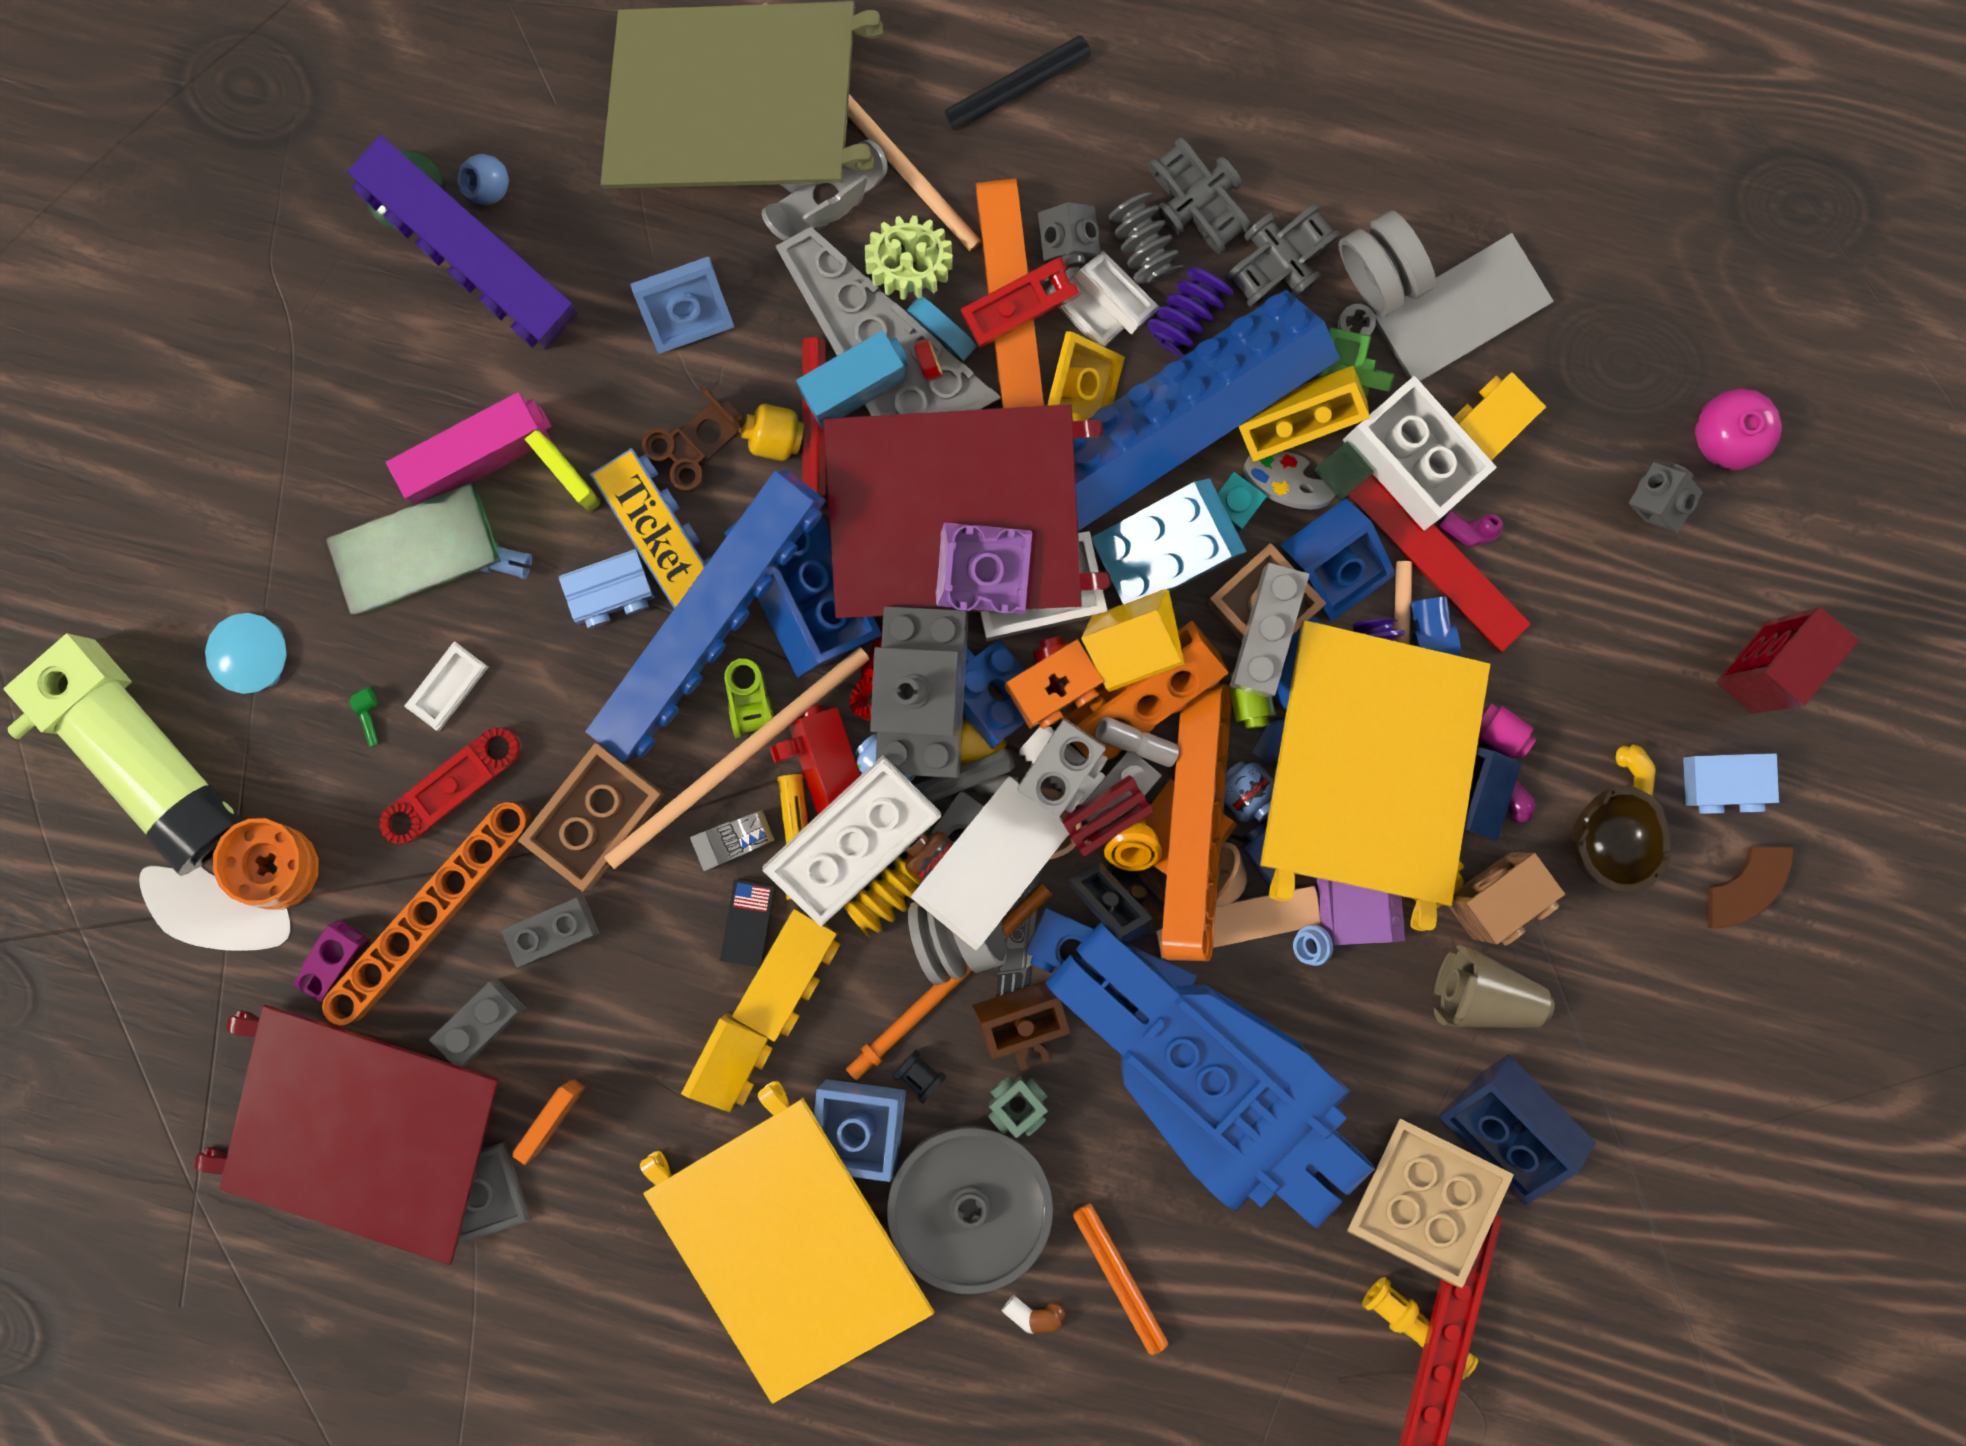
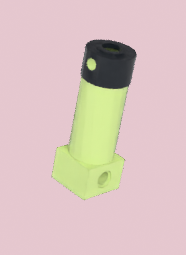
[3,633,243,876]

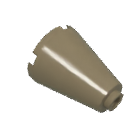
[1434,945,1555,1028]

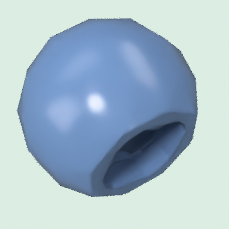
[457,154,510,206]

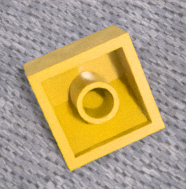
[681,1013,773,1113]

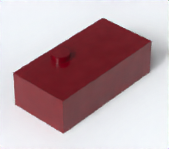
[1715,607,1860,714]

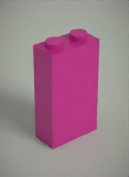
[386,392,552,509]

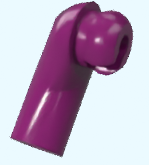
[1439,510,1503,547]
[1509,781,1536,823]

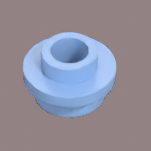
[1293,924,1333,966]

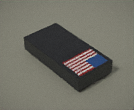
[720,879,776,967]

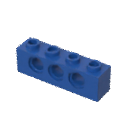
[1025,907,1197,1003]

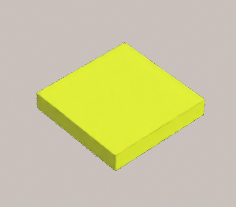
[525,430,601,513]

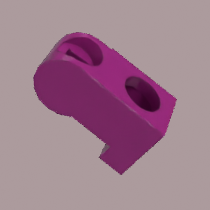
[294,920,370,1004]

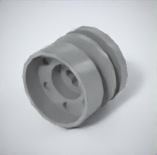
[908,902,1007,985]

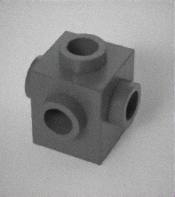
[1038,202,1101,268]
[1628,462,1703,534]

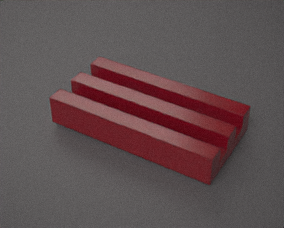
[1060,775,1154,857]

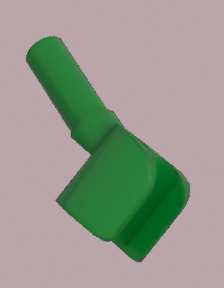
[350,687,379,747]

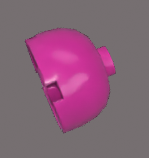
[1695,388,1782,471]

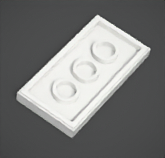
[763,755,941,927]
[911,776,1069,951]

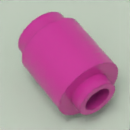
[1479,703,1536,759]

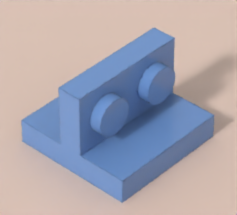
[630,257,734,354]

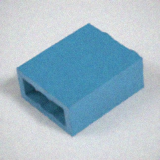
[796,330,909,429]

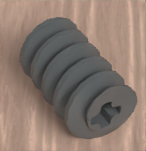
[1108,192,1185,284]

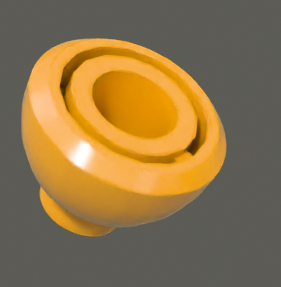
[1104,819,1162,871]

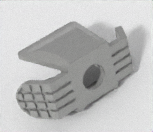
[762,140,887,241]

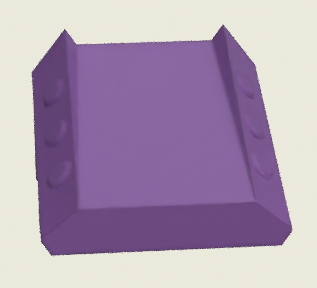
[935,522,1032,614]
[1317,878,1405,945]

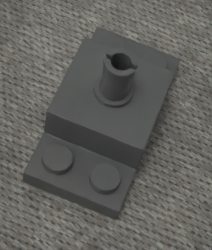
[870,607,969,778]

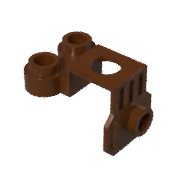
[642,385,743,493]

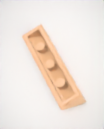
[1156,885,1321,959]

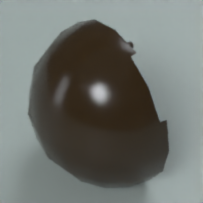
[1571,786,1673,893]

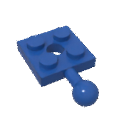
[963,639,1026,749]

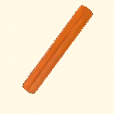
[1073,1203,1168,1355]

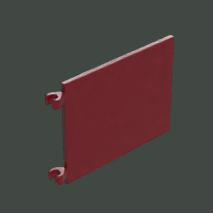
[824,404,1111,618]
[194,1005,499,1265]

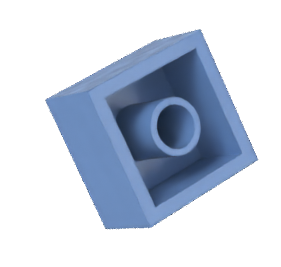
[814,1079,906,1182]

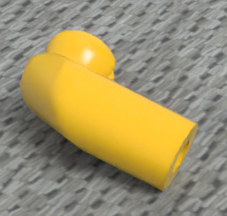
[1616,744,1656,796]

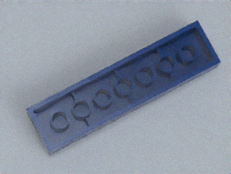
[1074,290,1340,531]

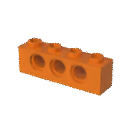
[1061,621,1229,760]

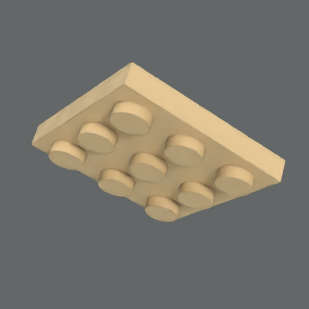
[1347,1119,1514,1289]

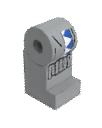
[690,810,775,872]

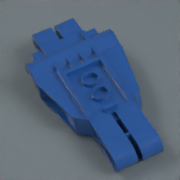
[1045,922,1375,1228]

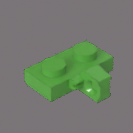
[1318,327,1394,396]

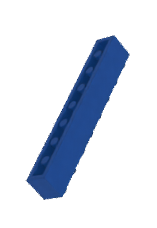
[585,469,826,763]

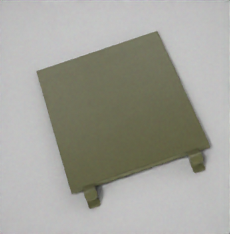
[600,1,883,189]

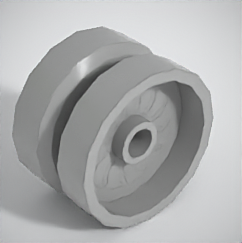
[1338,210,1436,318]

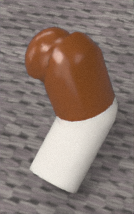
[1001,1295,1065,1334]

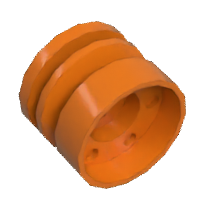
[213,818,319,910]

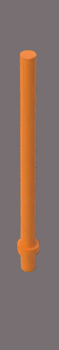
[846,883,1053,1081]

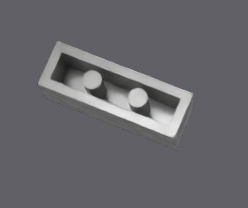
[1230,562,1309,698]

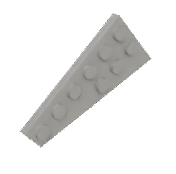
[776,226,1001,416]

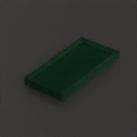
[326,483,501,616]

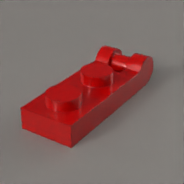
[961,257,1081,348]

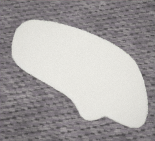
[139,866,290,951]

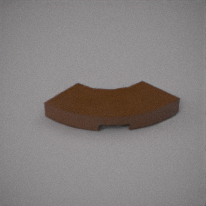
[1708,847,1794,928]

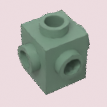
[988,1075,1048,1138]

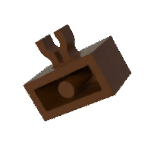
[972,980,1071,1071]

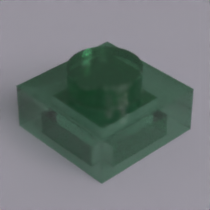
[1314,441,1374,501]

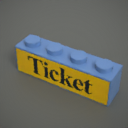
[590,448,711,609]

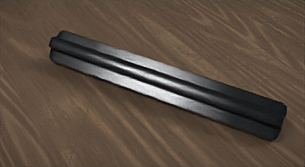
[945,36,1091,130]

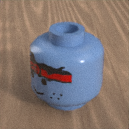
[1224,761,1275,822]

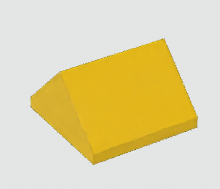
[1047,331,1125,421]
[1081,588,1185,692]

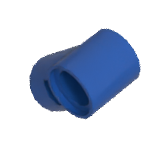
[1411,596,1461,657]

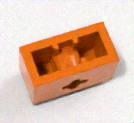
[1004,639,1104,730]

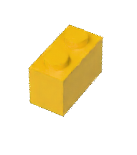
[1453,372,1546,461]

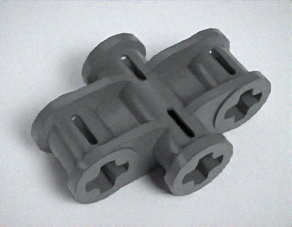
[1147,137,1252,254]
[1225,203,1341,308]

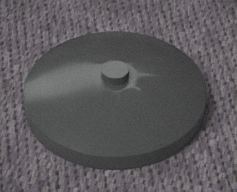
[887,1126,1053,1294]

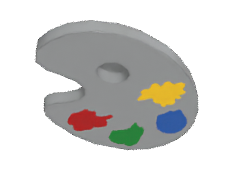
[1243,451,1337,510]

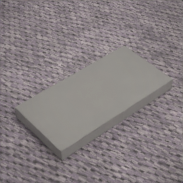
[1374,233,1554,382]

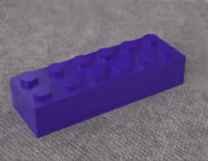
[347,134,578,350]

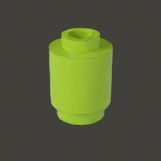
[1228,673,1276,729]

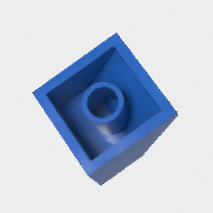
[1280,498,1396,622]

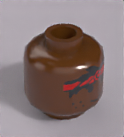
[905,832,954,885]

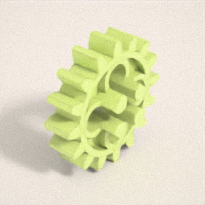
[865,215,953,300]

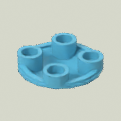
[205,613,287,694]

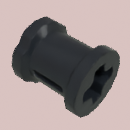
[892,1049,947,1104]

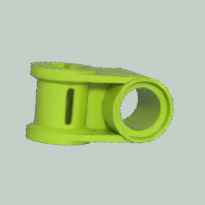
[725,659,774,739]

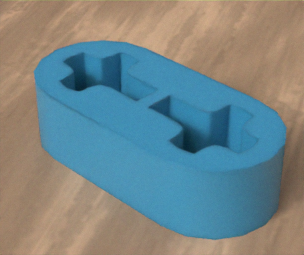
[906,296,977,362]

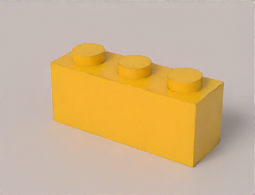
[1238,365,1370,462]
[732,908,841,1042]

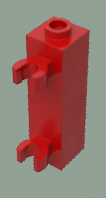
[769,704,860,815]

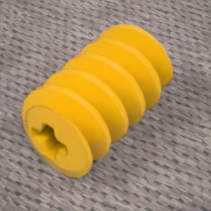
[843,854,920,938]

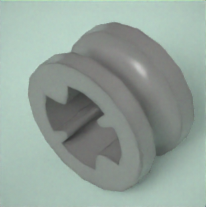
[1337,304,1376,335]

